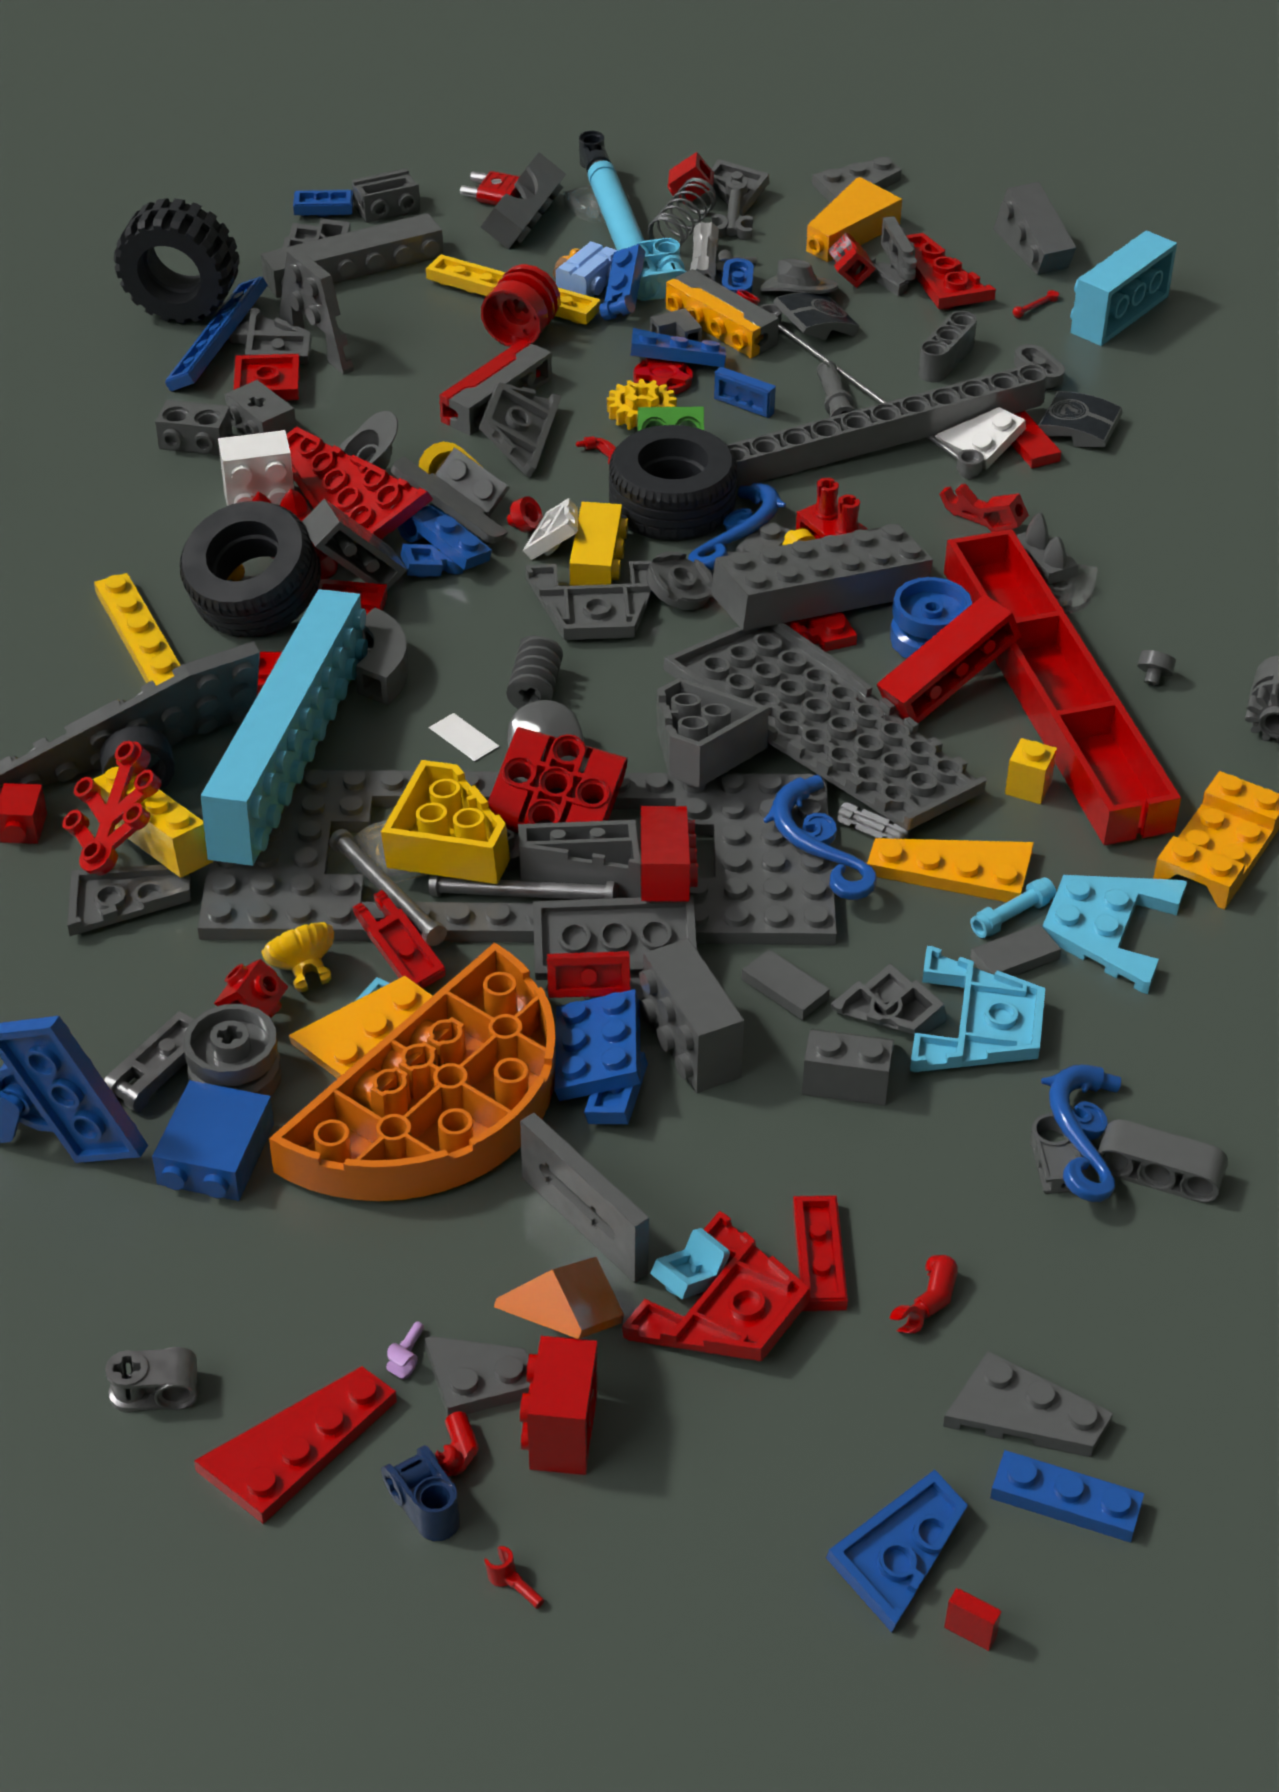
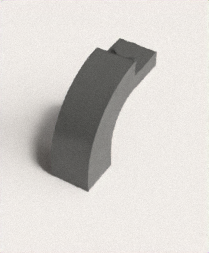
[356,608,408,705]

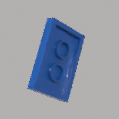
[554,989,641,1101]

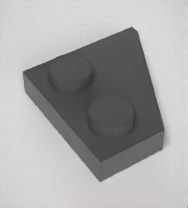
[425,1336,530,1416]

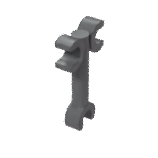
[712,177,753,240]

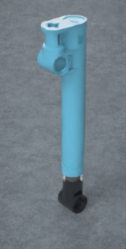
[579,130,687,301]

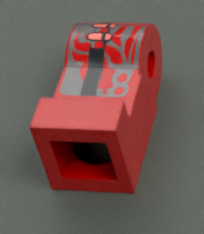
[828,232,876,288]

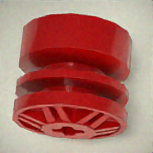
[481,264,561,347]

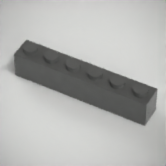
[261,213,444,298]

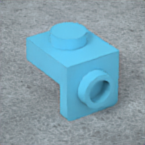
[650,1228,730,1300]

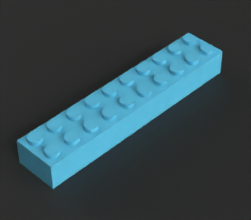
[201,589,368,866]

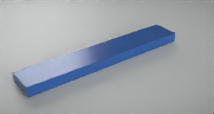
[165,276,268,391]

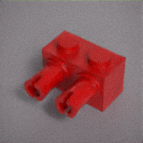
[796,478,868,539]

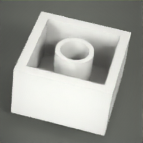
[218,430,294,506]

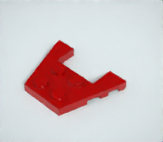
[622,1211,811,1361]

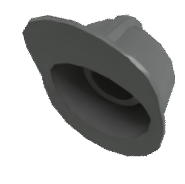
[339,411,398,470]

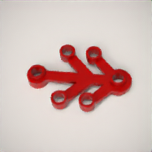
[62,741,161,876]

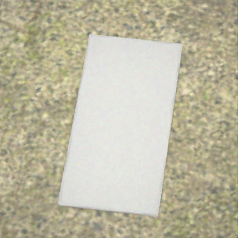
[429,713,499,761]

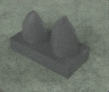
[1016,512,1079,585]

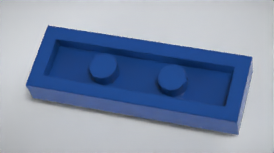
[990,1450,1144,1543]

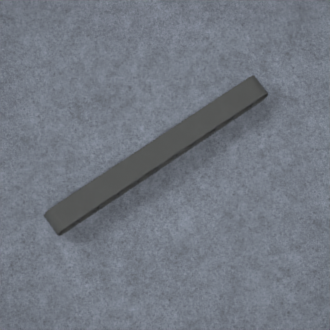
[727,364,1047,488]

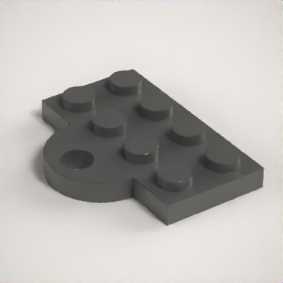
[533,895,697,1001]

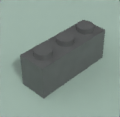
[302,498,407,590]

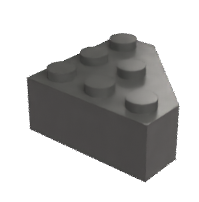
[656,677,769,788]

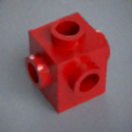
[214,958,289,1018]

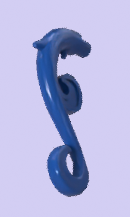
[688,483,786,571]
[763,775,877,900]
[1041,1064,1121,1202]

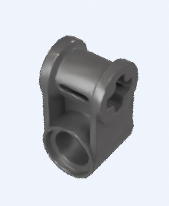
[105,1347,197,1412]

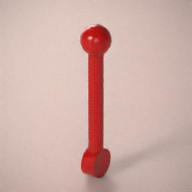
[1012,290,1059,318]

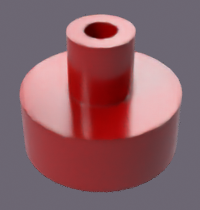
[507,496,543,533]

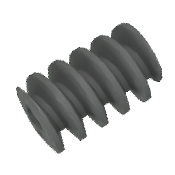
[506,635,563,709]

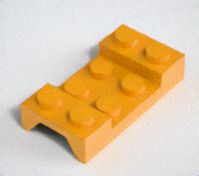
[1153,771,1279,910]

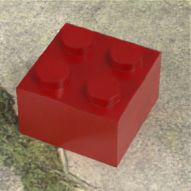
[520,1335,598,1475]

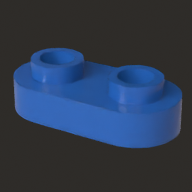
[722,258,754,294]

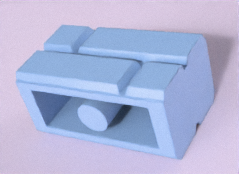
[556,241,617,297]

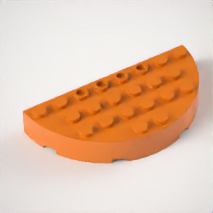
[269,942,556,1201]

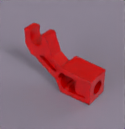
[939,483,1029,532]

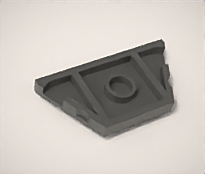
[479,382,561,478]

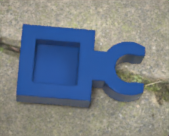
[401,544,463,577]

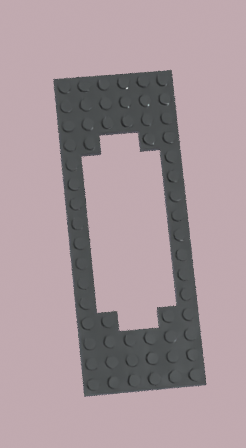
[197,769,837,945]

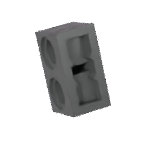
[155,400,233,455]

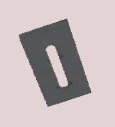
[520,1113,649,1283]

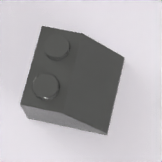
[802,1028,895,1106]

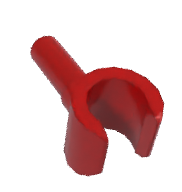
[484,1546,544,1609]

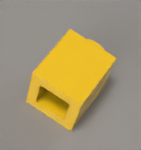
[1005,738,1057,805]

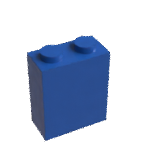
[152,1080,274,1201]

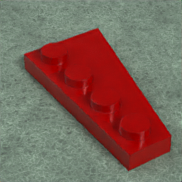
[906,233,996,309]
[194,1366,397,1524]

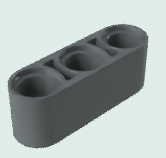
[918,311,977,382]
[1098,1119,1228,1203]

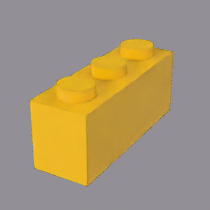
[569,502,628,586]

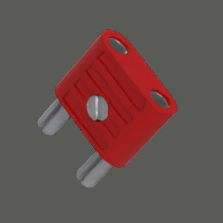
[460,171,521,205]

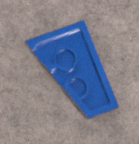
[631,328,726,367]
[826,1469,968,1633]

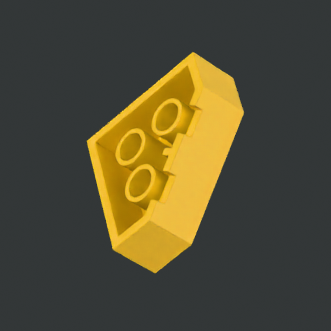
[381,760,510,884]

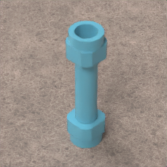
[970,877,1056,938]

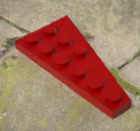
[286,427,434,539]

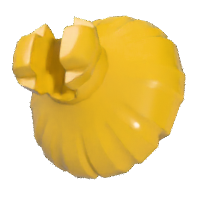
[262,922,334,992]

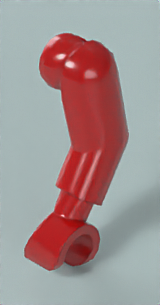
[889,1255,958,1333]

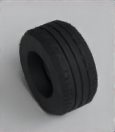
[609,425,737,541]
[179,501,321,637]

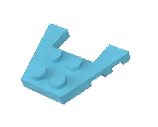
[1042,875,1187,994]
[910,946,1045,1072]

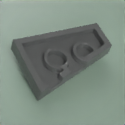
[67,864,192,936]

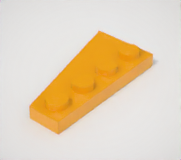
[867,838,1034,902]

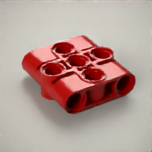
[488,727,628,834]

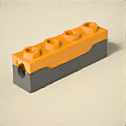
[666,269,779,358]

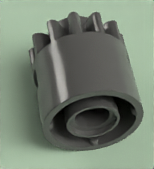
[1245,655,1279,743]

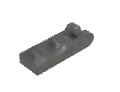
[104,1011,193,1112]

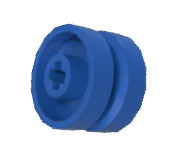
[890,577,972,659]

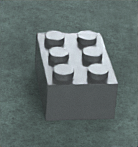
[639,938,744,1093]

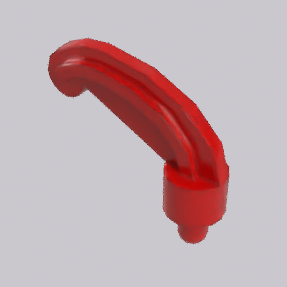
[576,436,616,464]

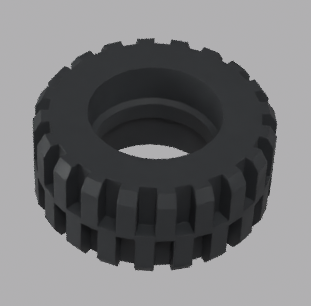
[114,198,240,323]

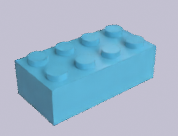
[1070,230,1177,346]

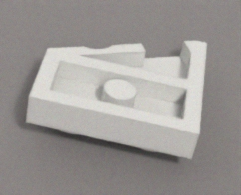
[935,407,1026,470]
[523,498,578,560]

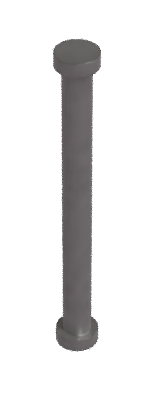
[329,829,447,946]
[429,875,618,900]

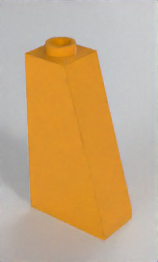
[806,177,902,262]

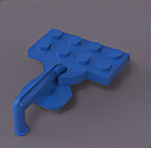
[0,1016,148,1163]

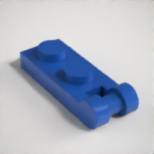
[599,244,646,321]

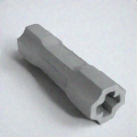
[690,221,719,281]

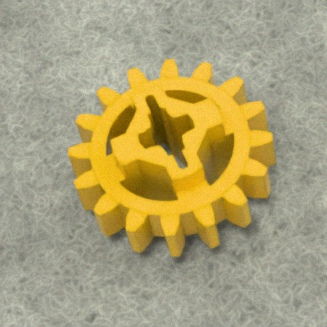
[607,379,677,430]

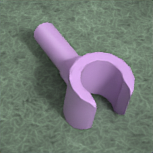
[386,1322,424,1379]

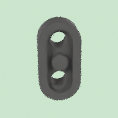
[1014,344,1065,390]

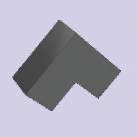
[650,308,702,342]

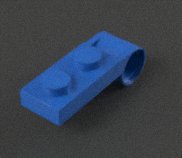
[398,504,492,570]

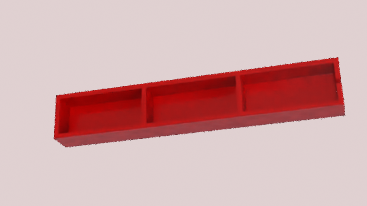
[944,529,1181,845]

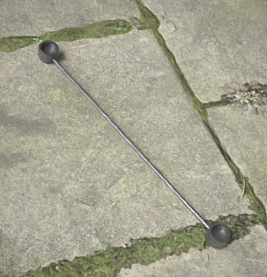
[759,304,984,479]

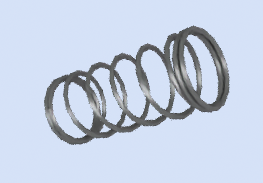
[648,178,717,247]

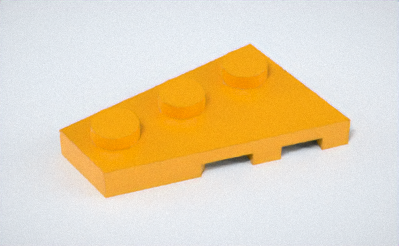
[289,976,432,1079]

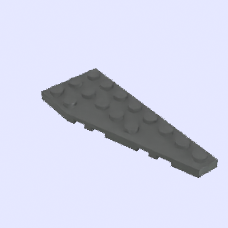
[0,641,260,794]

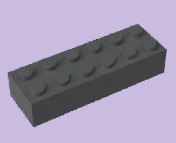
[711,524,933,631]

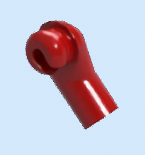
[435,1411,479,1476]

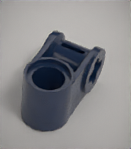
[381,1445,460,1541]

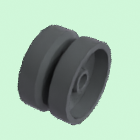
[183,1004,281,1096]

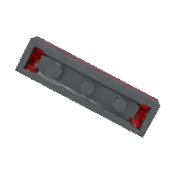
[439,339,552,435]

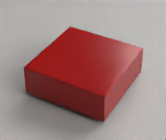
[944,1588,1002,1651]

